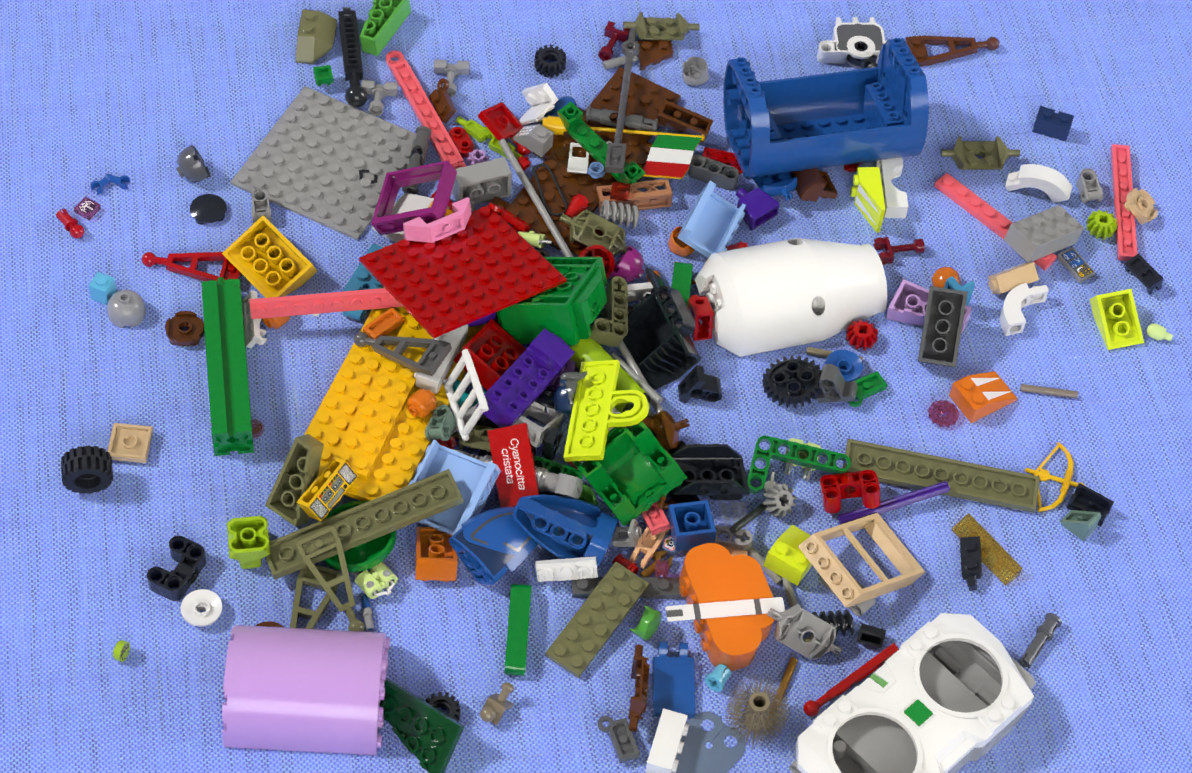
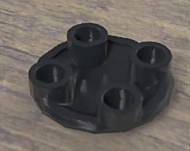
[190,194,226,225]

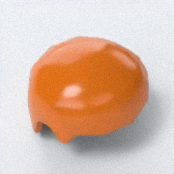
[932,267,961,288]

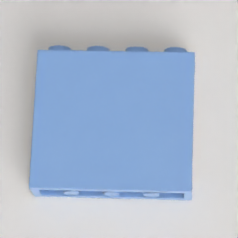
[409,440,501,536]

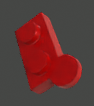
[703,147,743,174]

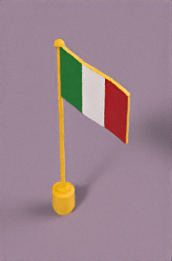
[542,116,705,179]

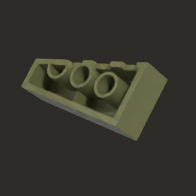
[265,434,324,526]

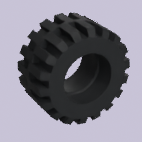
[61,445,113,494]

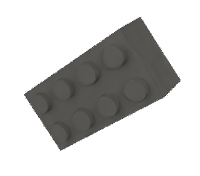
[917,286,968,368]

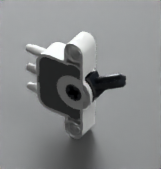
[817,17,886,69]

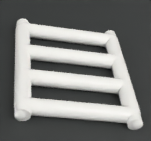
[443,349,489,441]

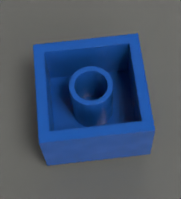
[667,500,716,551]

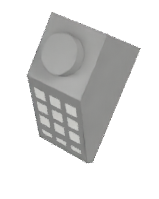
[513,124,554,157]

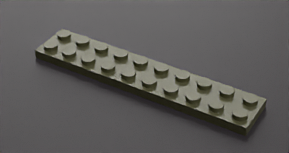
[843,439,1040,513]
[266,469,464,580]

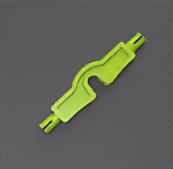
[456,116,522,159]

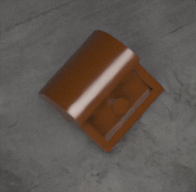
[791,168,838,202]

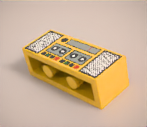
[296,456,359,522]

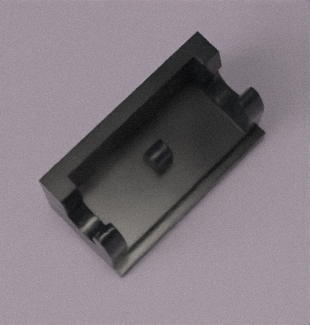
[1124,253,1163,295]
[1066,483,1114,527]

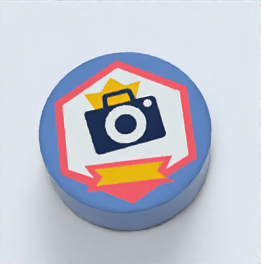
[661,535,680,555]

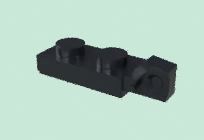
[960,536,983,591]

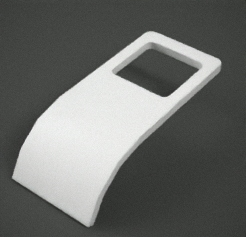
[567,143,589,174]

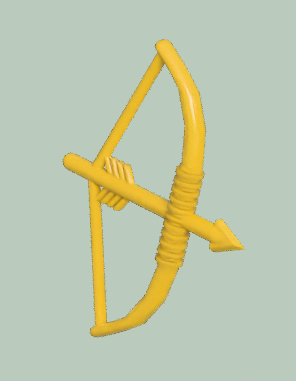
[1025,442,1087,512]

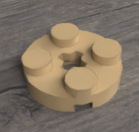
[1124,188,1158,224]

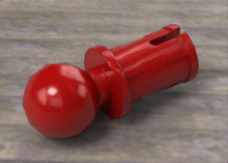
[56,209,84,239]

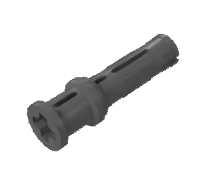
[1019,613,1062,668]

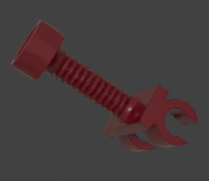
[598,21,631,61]
[873,237,925,265]

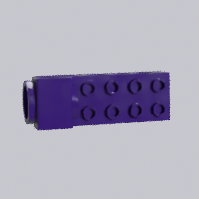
[476,328,575,428]

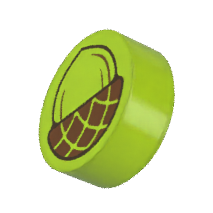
[113,640,130,662]

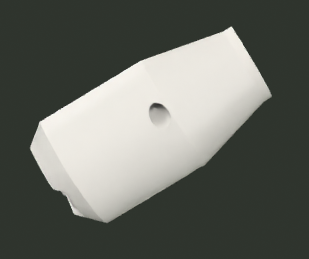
[695,238,887,357]

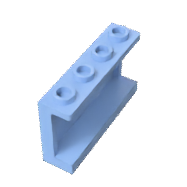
[677,181,746,258]

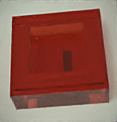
[610,182,631,201]

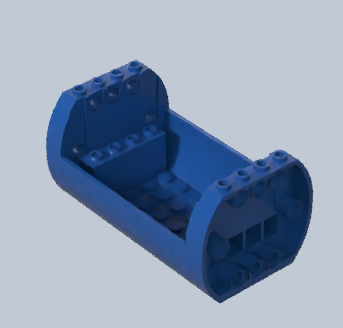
[723,38,929,178]

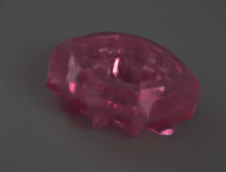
[928,400,959,428]

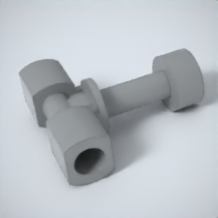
[434,59,470,97]
[361,80,398,116]

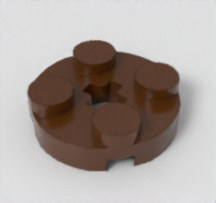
[165,311,204,346]

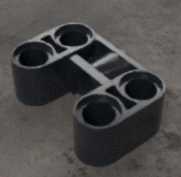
[147,535,206,601]

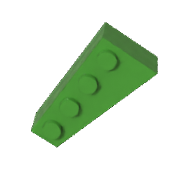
[360,0,411,56]

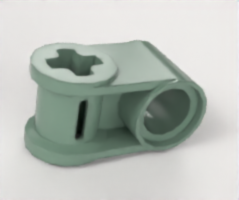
[425,405,457,441]

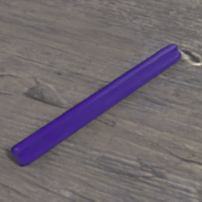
[838,481,950,525]

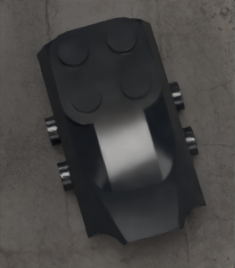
[667,444,750,500]

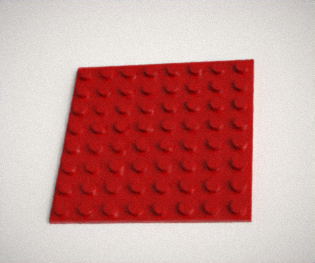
[359,206,567,339]

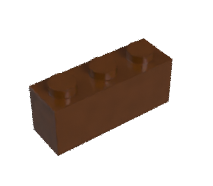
[655,99,713,143]

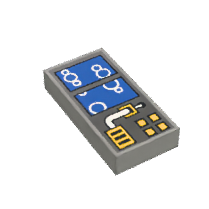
[1057,247,1095,283]

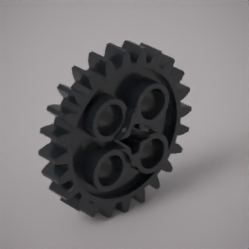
[762,355,822,408]

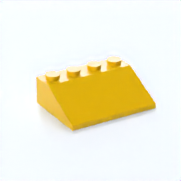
[222,215,317,298]

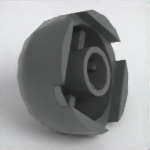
[176,145,211,182]

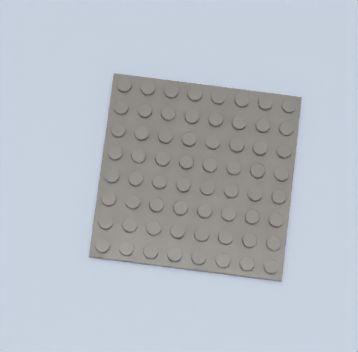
[230,86,429,241]

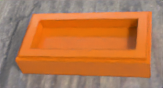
[363,307,405,339]

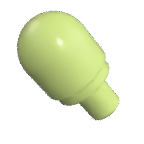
[1147,323,1173,341]

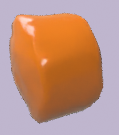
[668,226,695,256]

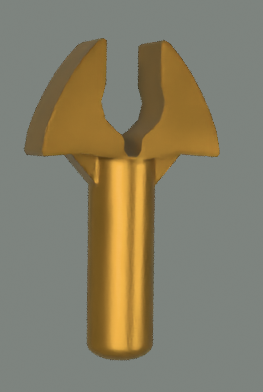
[640,551,673,577]

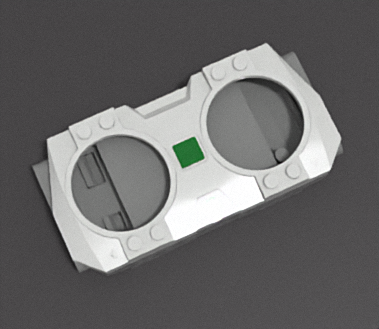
[789,613,1036,773]

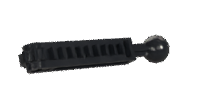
[338,7,368,108]

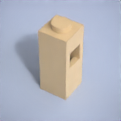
[988,262,1039,294]

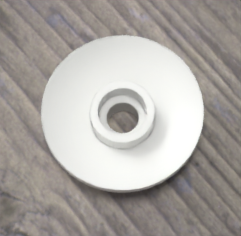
[181,589,222,627]

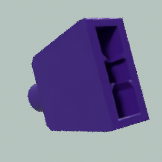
[736,188,780,231]

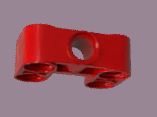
[820,470,880,514]

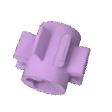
[467,149,489,165]

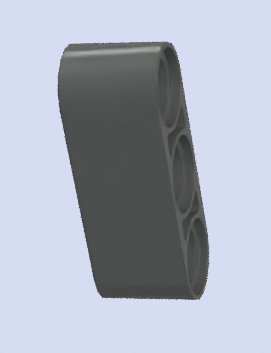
[688,155,739,191]

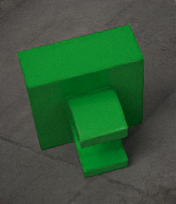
[313,65,334,86]

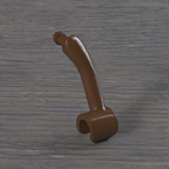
[657,496,679,510]

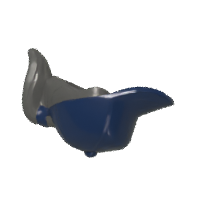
[551,371,587,421]

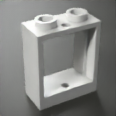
[514,401,564,447]

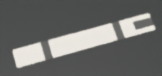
[666,597,785,621]

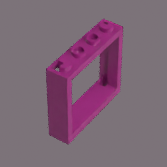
[371,161,457,235]

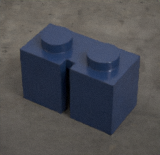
[1032,106,1074,142]

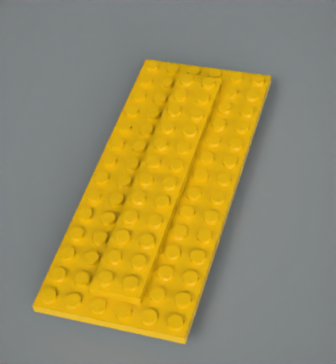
[304,307,496,502]

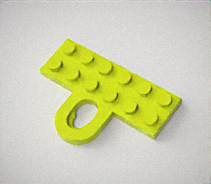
[563,360,649,462]

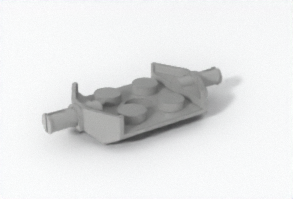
[767,604,842,660]

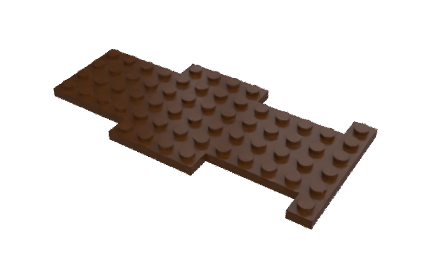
[487,67,681,257]

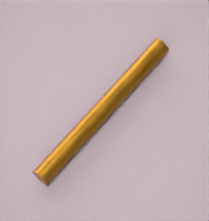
[764,657,798,730]

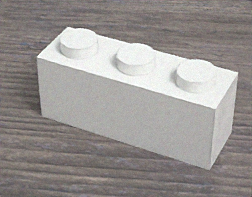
[645,709,690,773]

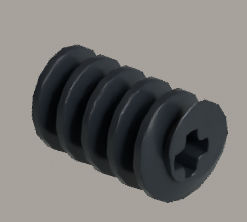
[811,610,854,636]

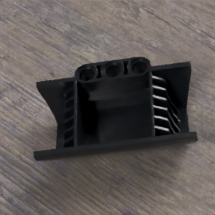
[623,267,701,390]

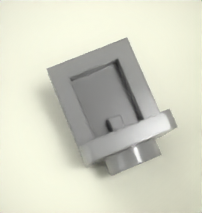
[612,519,642,547]

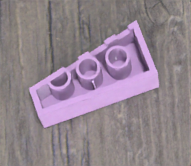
[886,279,972,334]

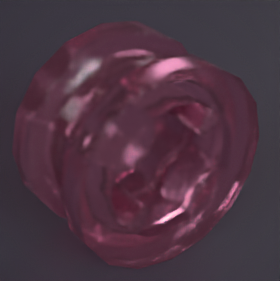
[655,559,669,578]

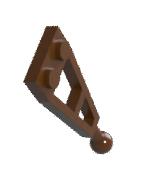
[905,35,1000,66]

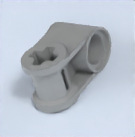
[1077,168,1103,203]
[252,188,272,224]

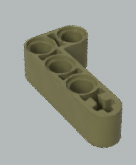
[590,276,628,347]

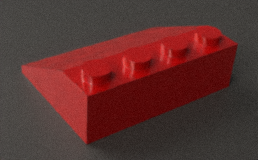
[453,319,526,390]

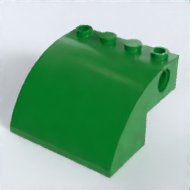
[572,421,687,526]

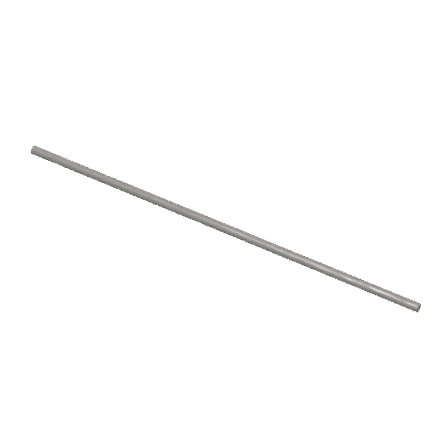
[499,139,664,414]

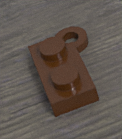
[429,78,457,123]

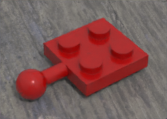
[478,102,531,156]

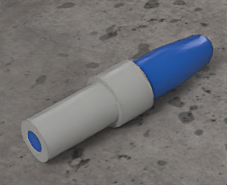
[361,595,375,632]

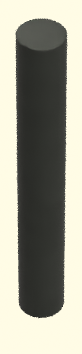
[729,503,767,534]

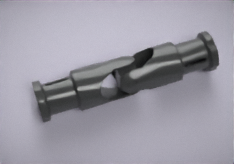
[585,106,658,132]
[402,126,432,195]

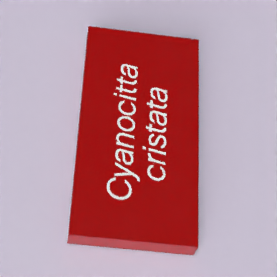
[488,423,540,507]

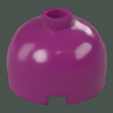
[610,245,645,283]

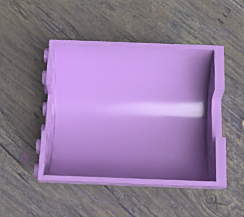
[222,625,390,755]

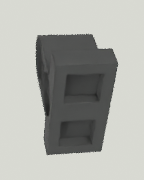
[817,364,858,403]

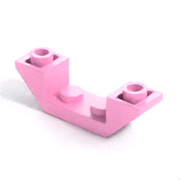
[403,197,471,243]

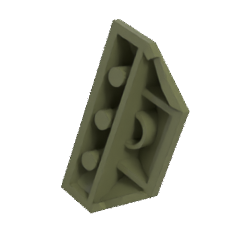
[296,9,337,64]

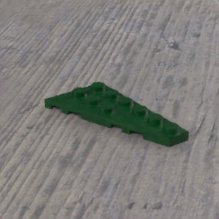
[380,677,465,773]

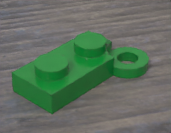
[848,371,887,407]

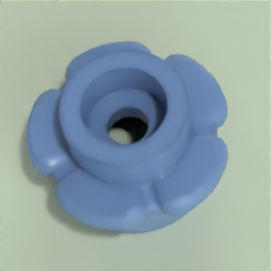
[587,162,605,179]

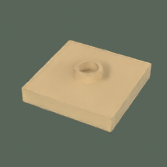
[107,423,153,463]

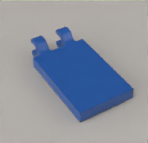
[652,642,695,717]

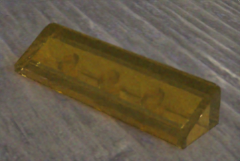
[952,514,1022,585]

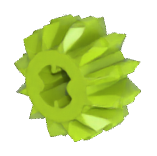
[1086,209,1117,240]

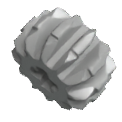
[762,483,797,517]

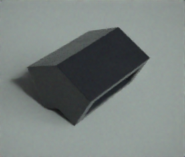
[857,623,886,649]

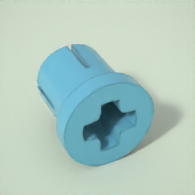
[705,664,731,692]

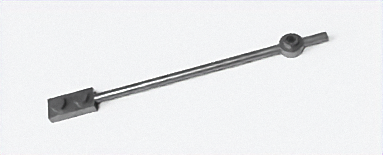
[605,29,639,173]

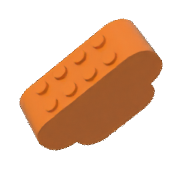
[679,543,775,671]

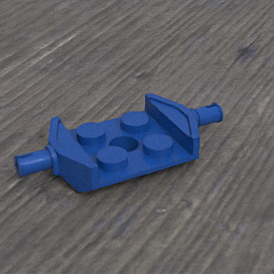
[752,172,797,201]

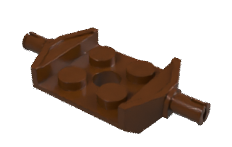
[642,410,690,451]
[628,645,650,732]

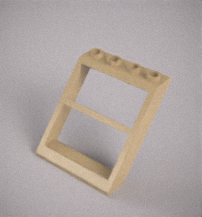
[798,513,926,608]

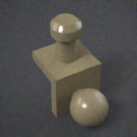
[480,682,514,725]

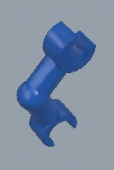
[91,174,130,195]

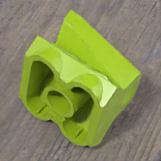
[227,516,270,569]

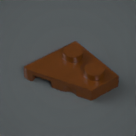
[637,40,673,71]

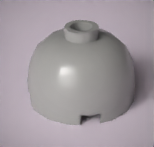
[107,289,146,328]

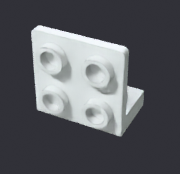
[519,83,559,126]

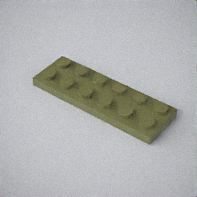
[545,562,649,679]

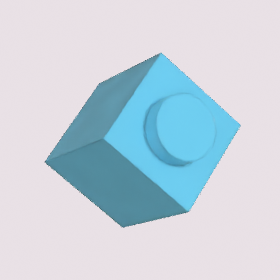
[89,272,117,305]

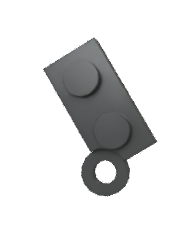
[598,716,640,763]

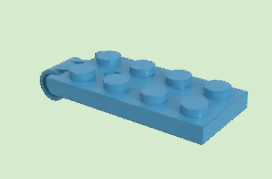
[342,244,384,322]

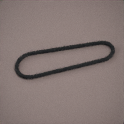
[533,164,568,216]

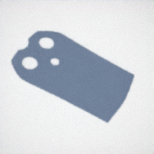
[672,711,746,773]

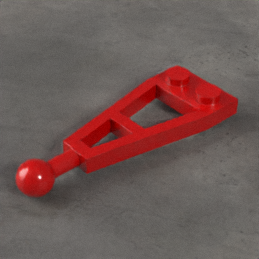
[142,252,241,281]
[803,643,899,717]

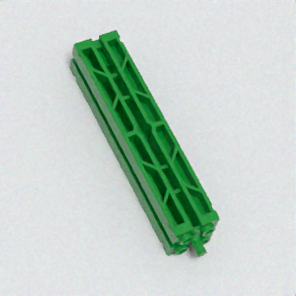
[201,277,254,456]

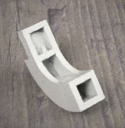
[1005,164,1072,203]
[1000,283,1049,336]

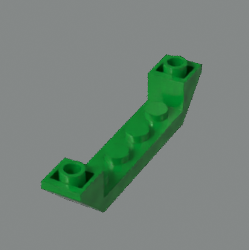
[558,102,645,185]

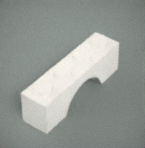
[875,157,908,218]

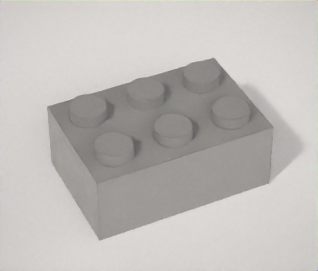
[452,157,512,205]

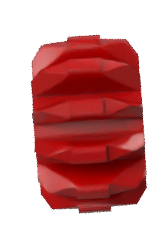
[846,319,878,351]

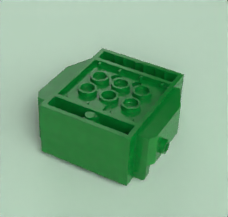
[496,257,608,346]

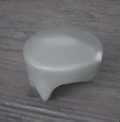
[682,57,709,86]

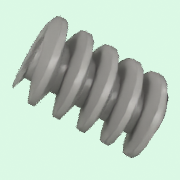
[599,200,639,229]

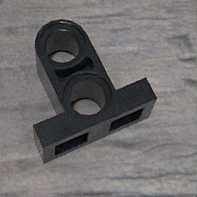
[678,365,722,403]

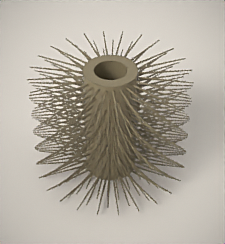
[724,675,791,749]

